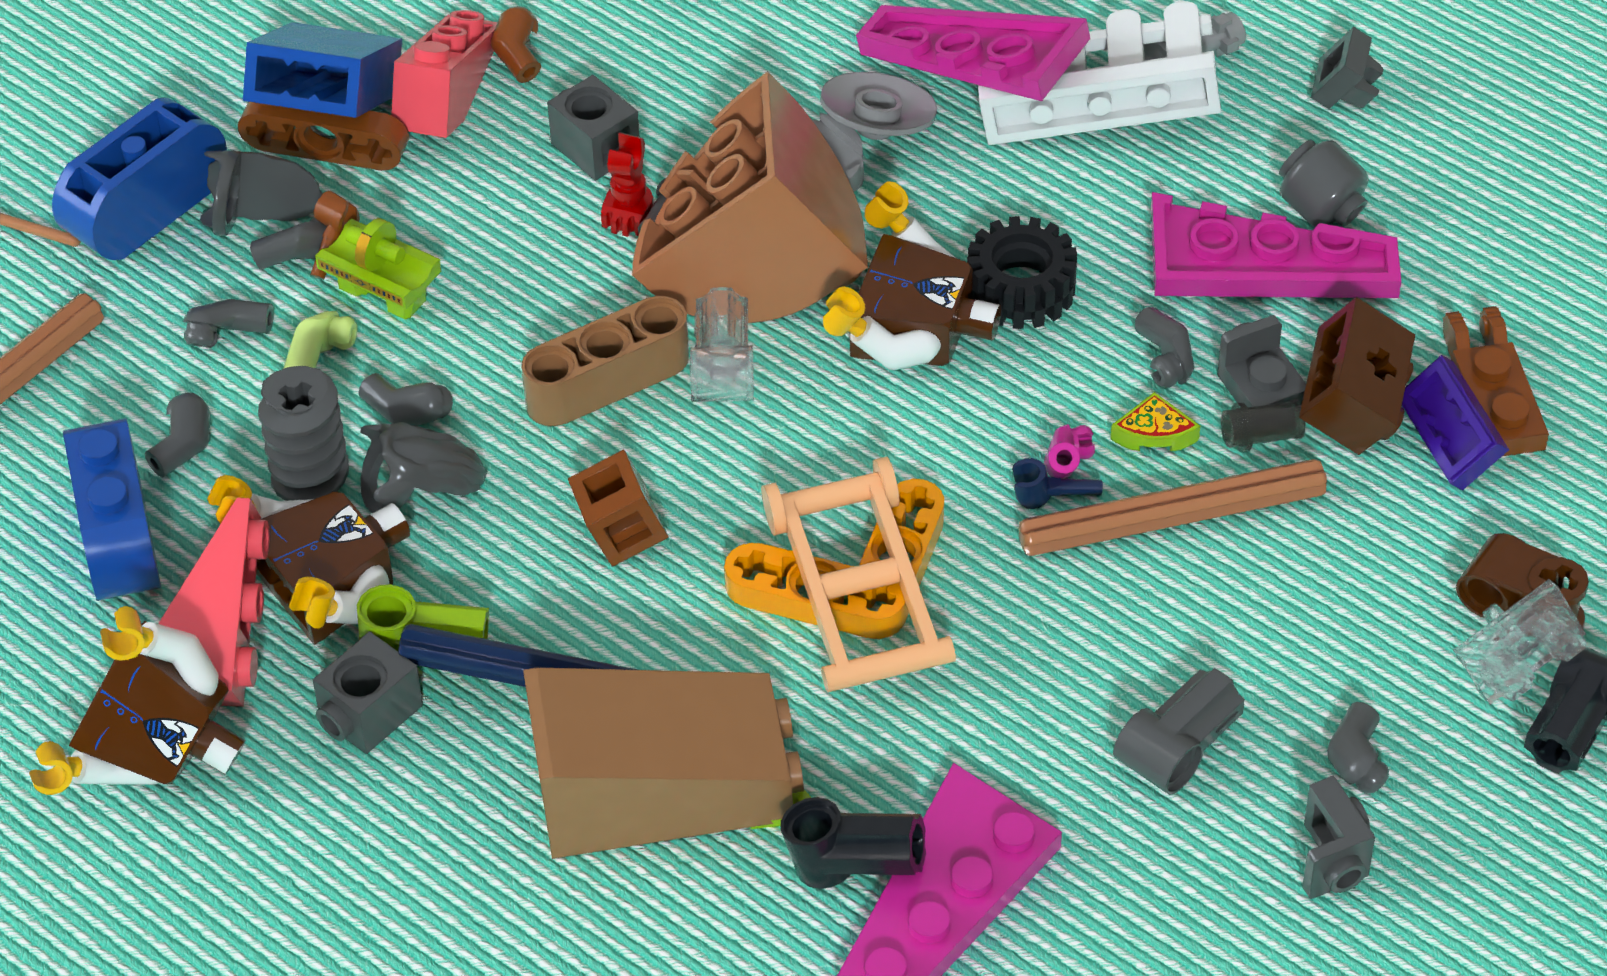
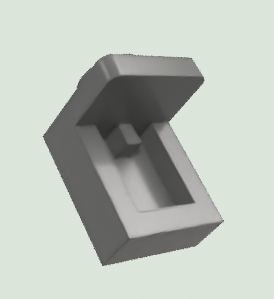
[1302,775,1375,899]

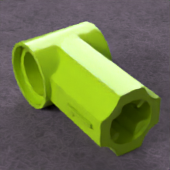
[357,584,489,651]

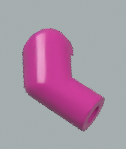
[1044,424,1095,479]

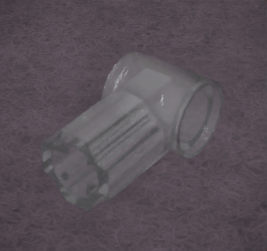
[690,287,754,402]

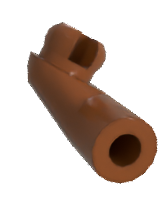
[491,6,541,83]

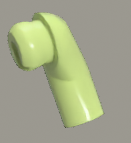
[283,311,357,369]

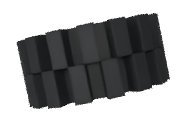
[967,216,1077,329]

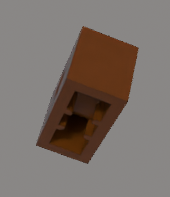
[1299,297,1416,455]

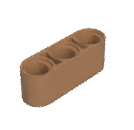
[521,296,689,426]

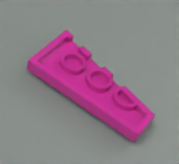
[856,5,1091,101]
[1151,192,1401,298]
[837,763,1062,976]

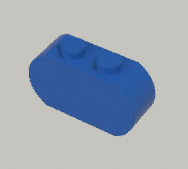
[52,98,227,260]
[63,418,161,601]

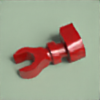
[601,132,653,237]

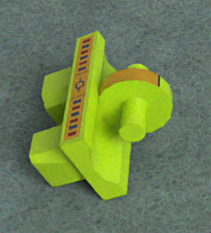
[315,218,441,319]

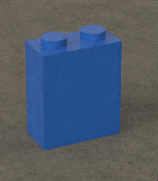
[243,22,403,118]

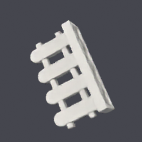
[978,1,1221,145]

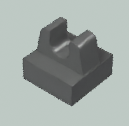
[1310,27,1383,109]

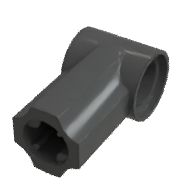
[1113,668,1245,795]

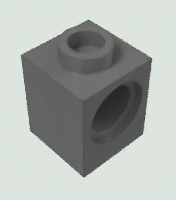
[547,75,639,181]
[313,631,423,754]

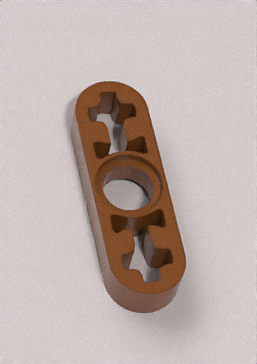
[238,102,409,171]

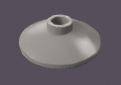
[820,72,937,140]

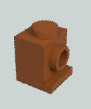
[568,449,669,567]

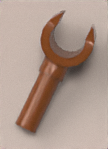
[310,191,360,280]

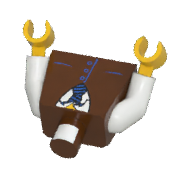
[823,181,1001,370]
[207,475,410,645]
[29,606,246,795]

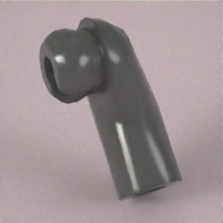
[183,299,274,348]
[1135,307,1195,388]
[358,373,453,426]
[145,393,210,478]
[1327,702,1389,794]

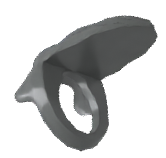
[200,150,323,236]
[360,422,488,513]

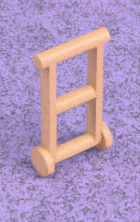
[761,456,956,693]

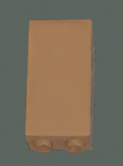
[523,668,804,859]

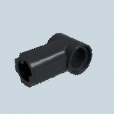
[1524,641,1607,774]
[781,797,926,889]

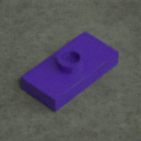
[1402,355,1509,491]

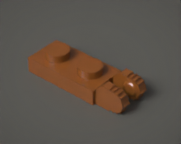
[1443,306,1549,456]

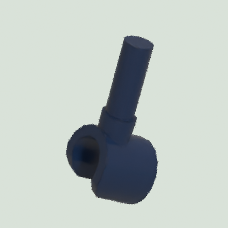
[1012,458,1103,509]

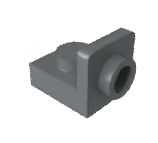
[1217,315,1306,425]

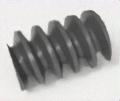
[258,366,349,501]

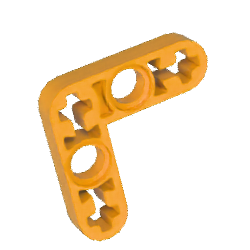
[724,479,944,639]

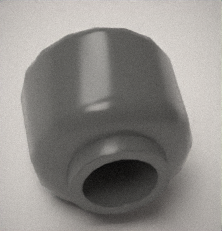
[1279,139,1369,228]

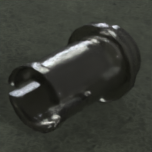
[1221,399,1306,452]

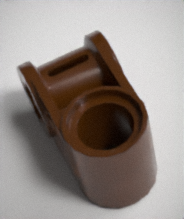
[1456,533,1589,645]

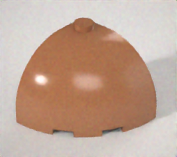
[632,71,868,323]

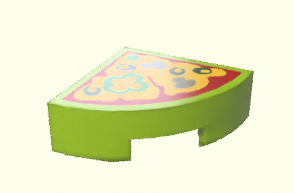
[1110,392,1201,451]

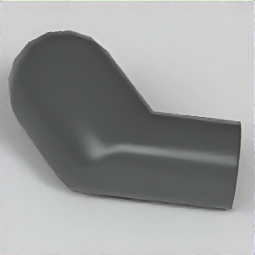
[250,218,327,270]

